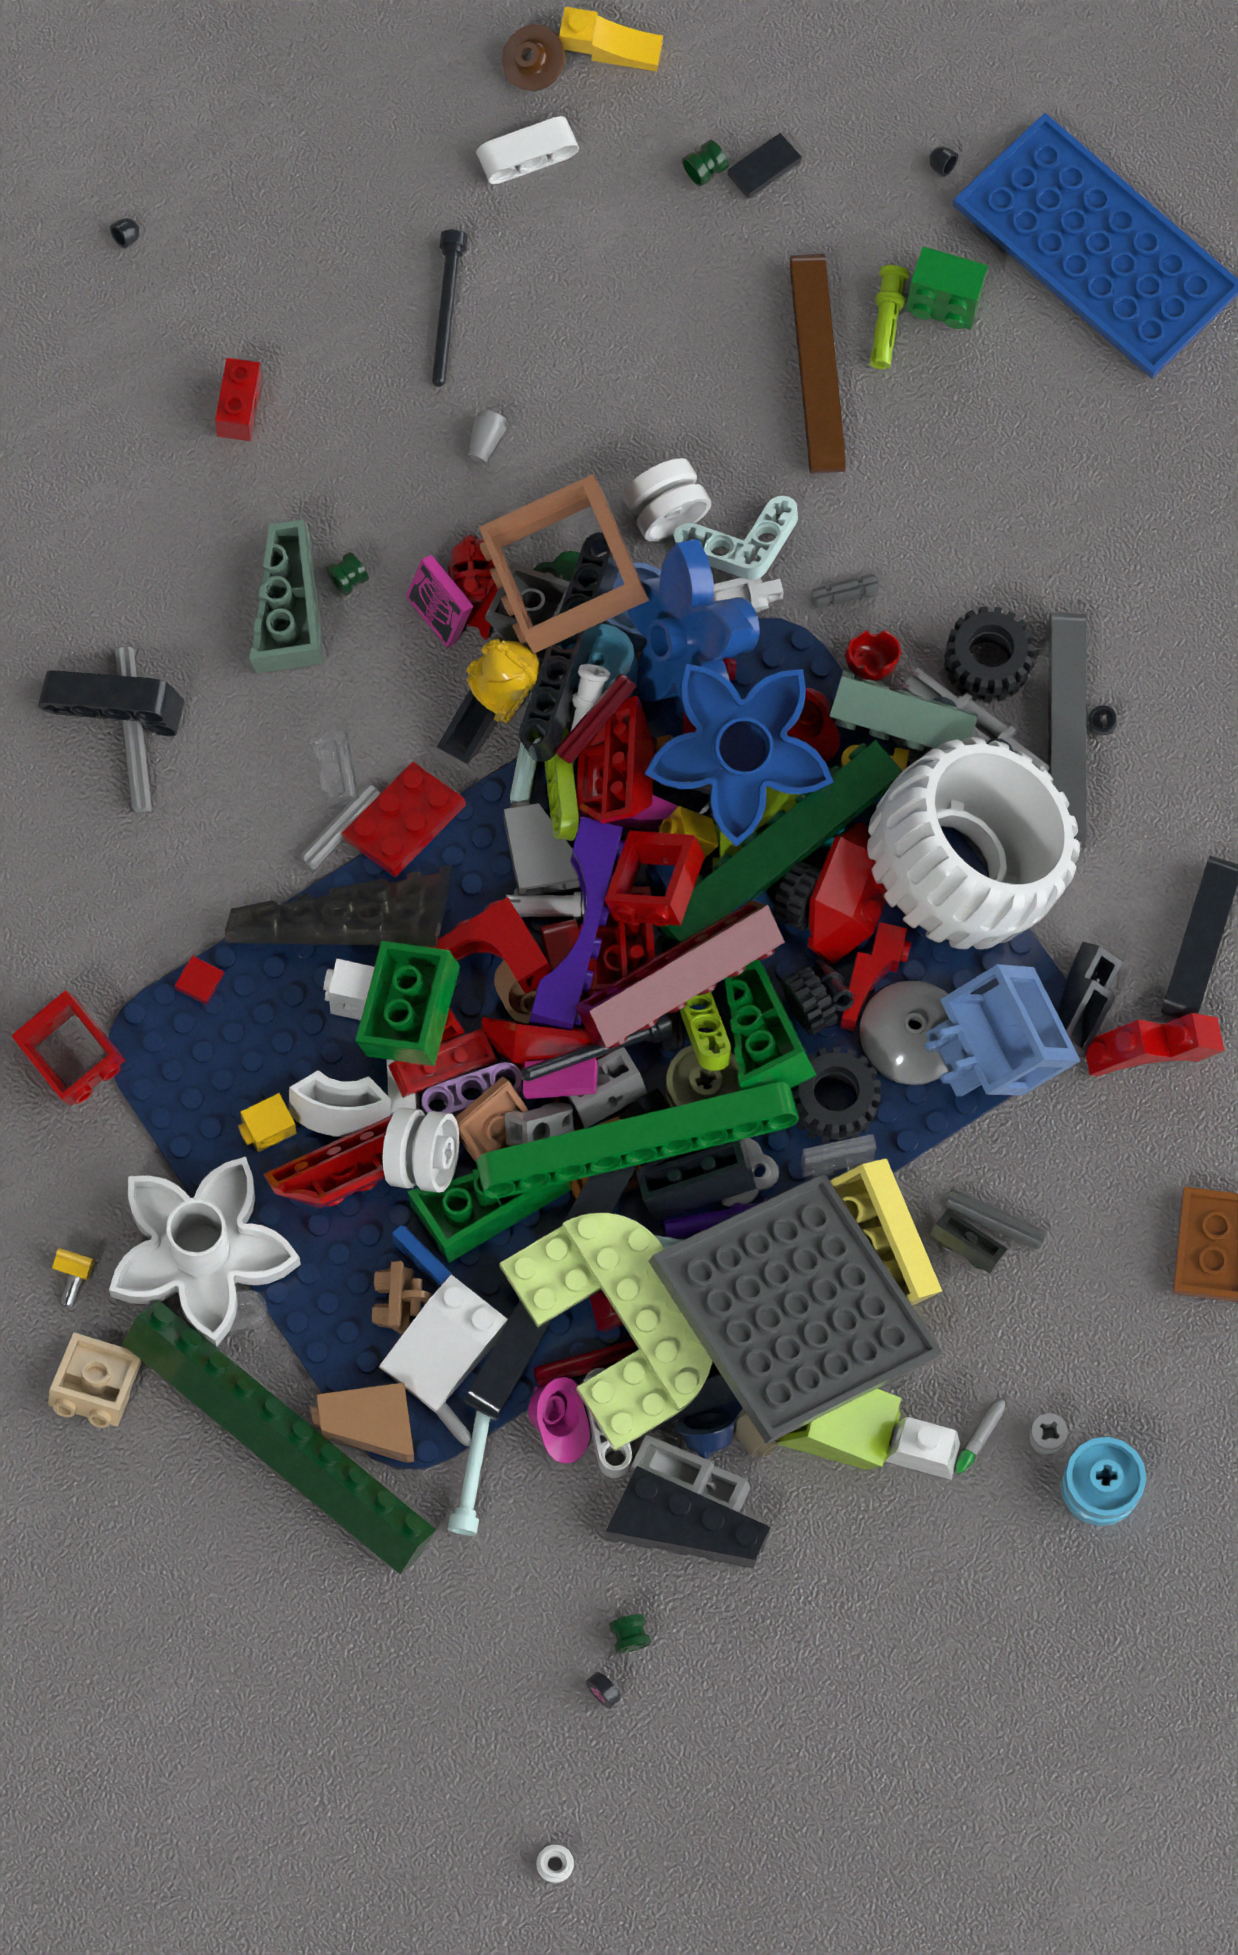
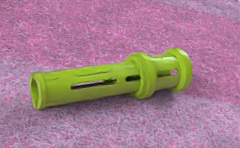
[869,265,910,370]

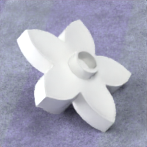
[109,1157,301,1347]

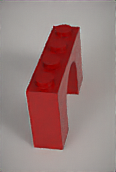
[424,897,553,1044]

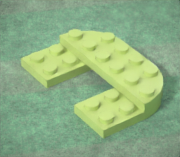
[499,1213,712,1451]

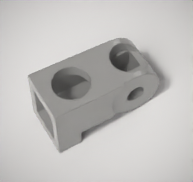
[504,1103,574,1146]

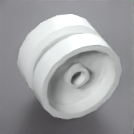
[622,458,712,542]
[383,1108,459,1192]

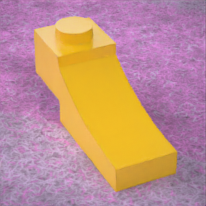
[559,7,663,72]

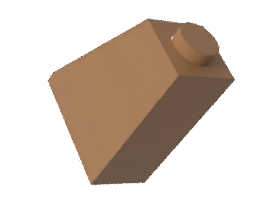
[311,1383,414,1463]

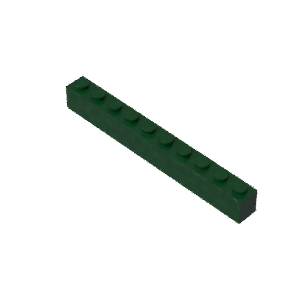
[122,1300,436,1574]

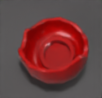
[844,630,902,681]

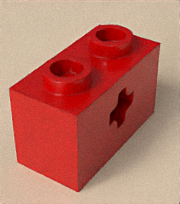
[215,357,262,442]

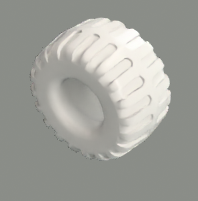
[867,737,1080,949]

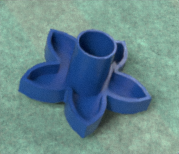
[627,539,760,702]
[644,664,834,846]

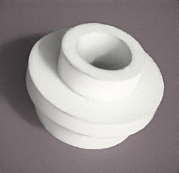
[536,1845,574,1883]

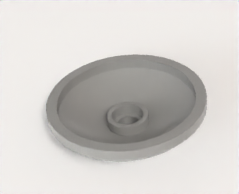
[859,981,949,1085]

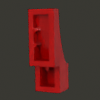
[840,922,911,1032]

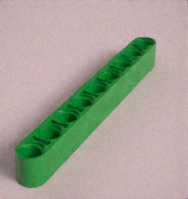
[476,1082,799,1199]

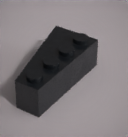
[605,1466,771,1568]

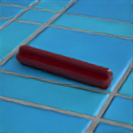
[555,674,636,764]
[534,1340,639,1386]

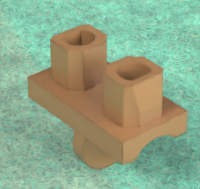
[372,1261,432,1334]

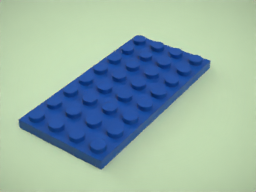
[953,113,1238,379]

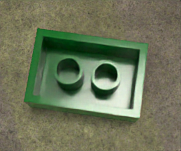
[355,941,460,1066]

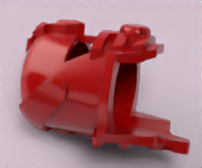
[447,534,498,640]

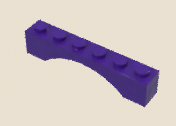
[528,817,625,1030]

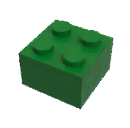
[906,246,988,330]

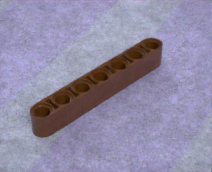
[790,253,846,474]

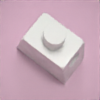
[885,1417,960,1480]

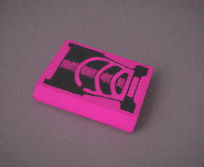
[405,555,473,648]

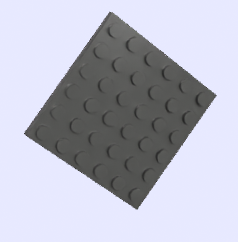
[648,1174,942,1444]

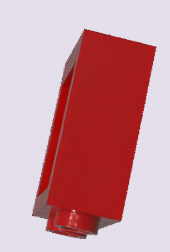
[605,831,705,926]
[11,990,126,1106]

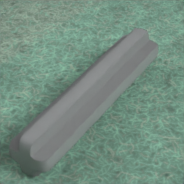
[301,784,380,869]

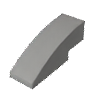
[631,1435,751,1512]

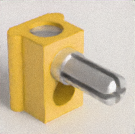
[52,1248,96,1307]

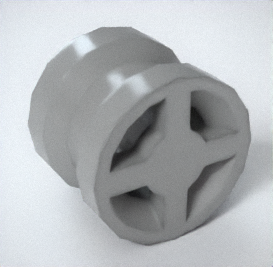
[1029,1413,1068,1455]

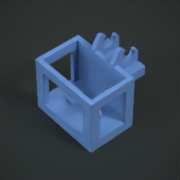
[924,964,1080,1096]

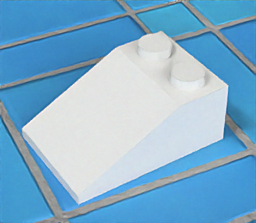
[379,1274,508,1413]

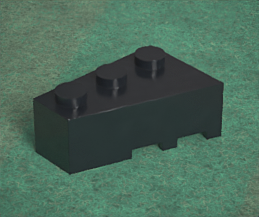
[636,1139,757,1222]

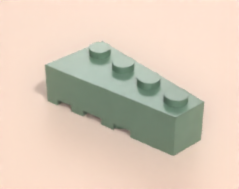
[249,519,325,674]
[829,671,978,750]

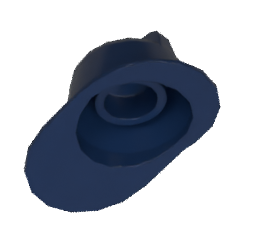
[675,1400,743,1459]

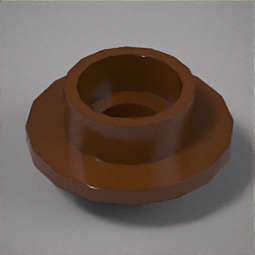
[502,24,565,92]

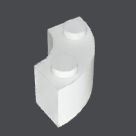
[289,1071,391,1137]

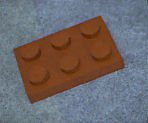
[1172,1186,1238,1302]

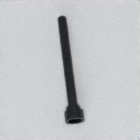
[432,229,468,387]
[521,1014,673,1081]

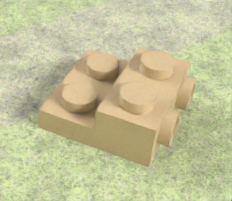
[48,1332,142,1428]

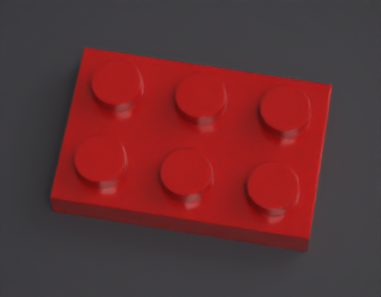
[342,762,466,877]

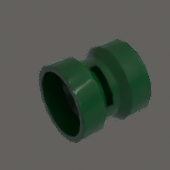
[682,139,729,186]

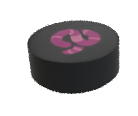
[586,1672,620,1709]

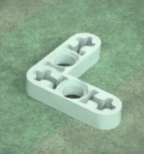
[674,496,798,580]

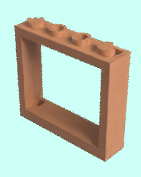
[479,474,649,653]

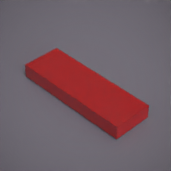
[388,1028,497,1098]

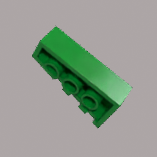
[725,960,817,1090]
[407,1169,571,1264]

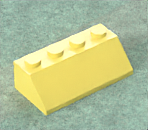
[830,1158,942,1306]

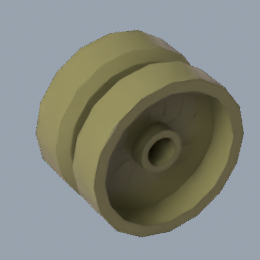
[665,1045,742,1108]

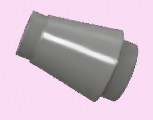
[467,409,507,463]

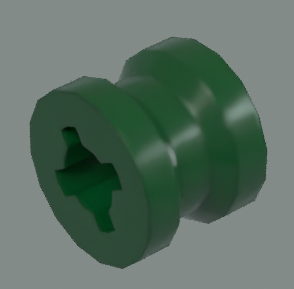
[326,552,369,596]
[609,1614,652,1654]

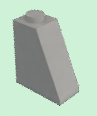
[504,802,581,895]

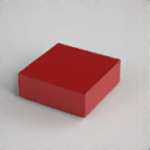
[175,955,224,1005]

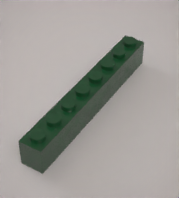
[658,740,902,946]

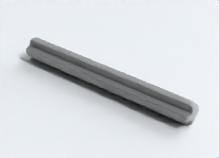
[115,647,151,813]

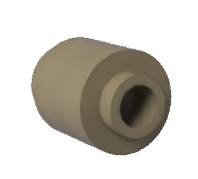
[734,1409,779,1458]

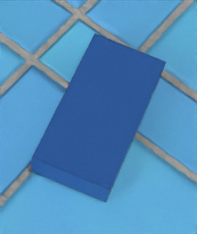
[392,1225,452,1289]

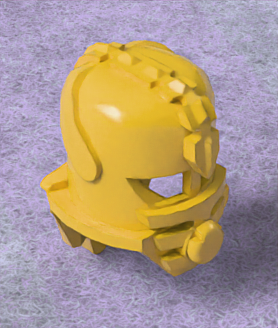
[466,639,540,724]

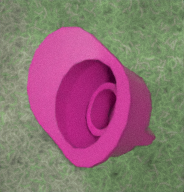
[528,1377,590,1464]

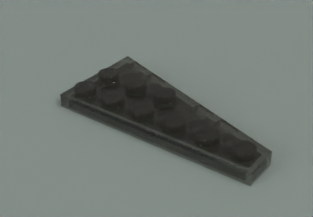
[225,865,453,946]

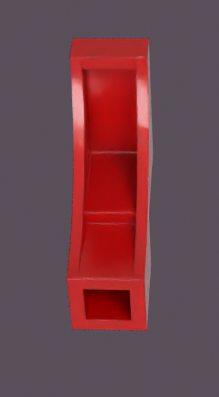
[1086,1013,1225,1077]

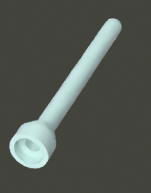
[448,1411,490,1536]

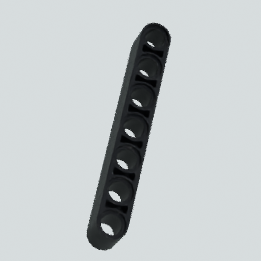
[519,532,619,762]

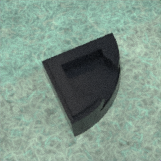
[619,1088,665,1120]

